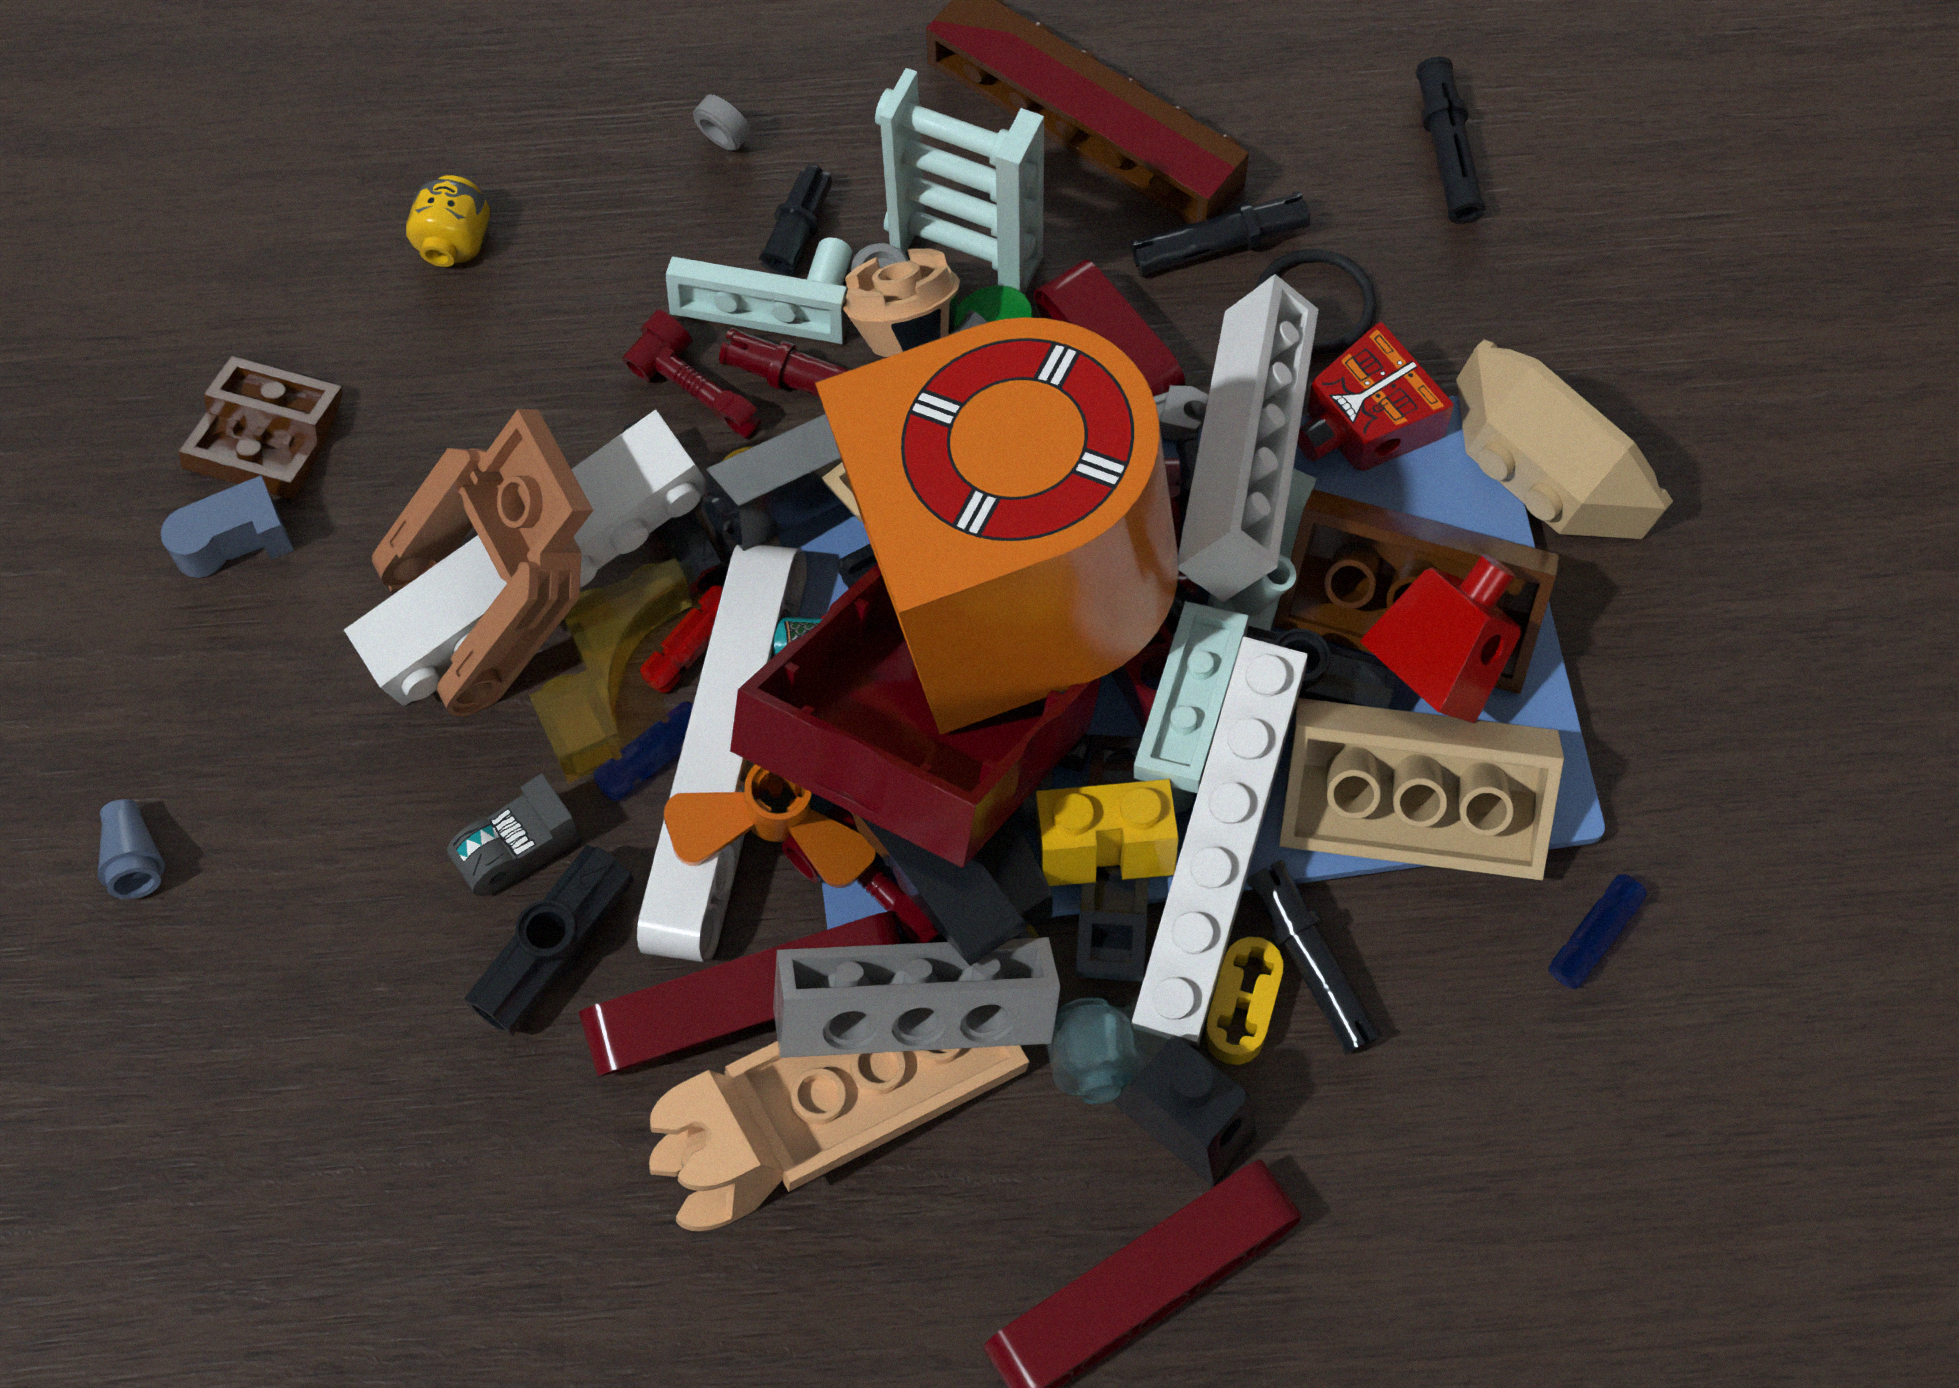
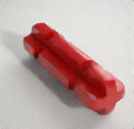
[640,585,723,694]

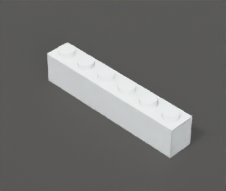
[1178,274,1318,602]
[344,410,708,706]
[1131,636,1308,1047]

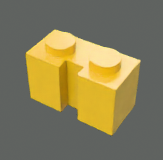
[1036,779,1178,886]

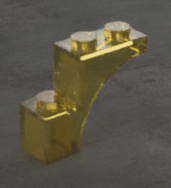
[529,558,692,784]

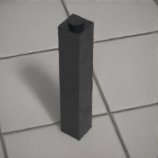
[704,414,843,551]

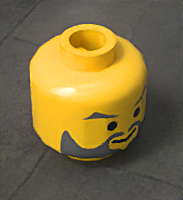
[406,175,490,267]

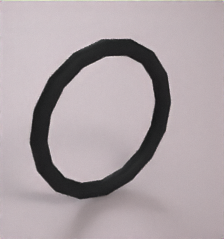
[1256,249,1377,355]

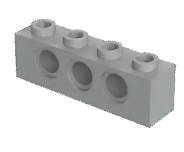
[773,937,1060,1058]

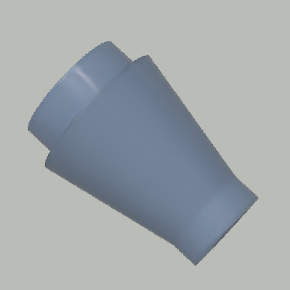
[98,799,165,899]

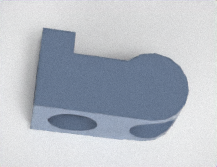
[161,475,294,578]

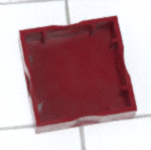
[730,563,1102,868]

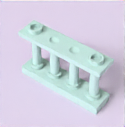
[875,68,1044,294]

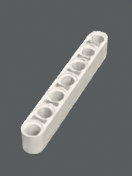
[637,544,807,963]

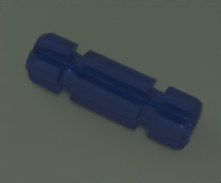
[593,701,693,801]
[1549,874,1647,989]

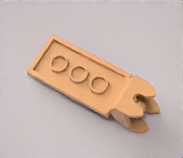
[649,1041,1029,1231]

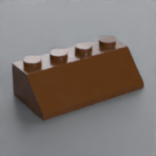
[1273,489,1559,694]

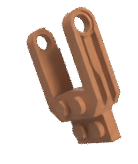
[372,409,594,717]

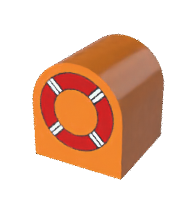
[815,317,1179,735]

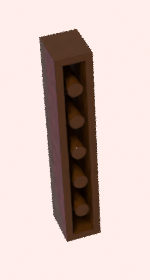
[926,0,1249,224]

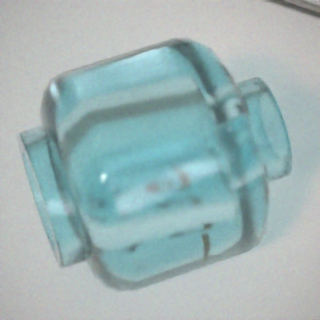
[1046,998,1138,1104]

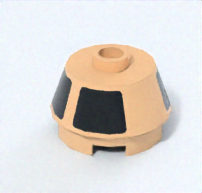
[843,249,960,357]

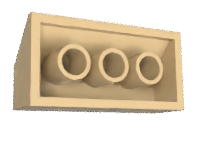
[1279,698,1564,880]

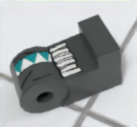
[447,773,582,896]

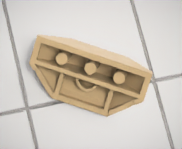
[1456,339,1673,539]

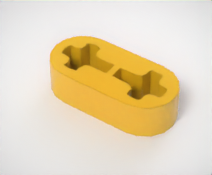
[1205,936,1283,1065]

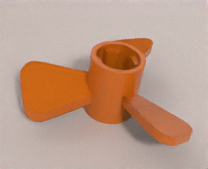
[664,764,876,888]

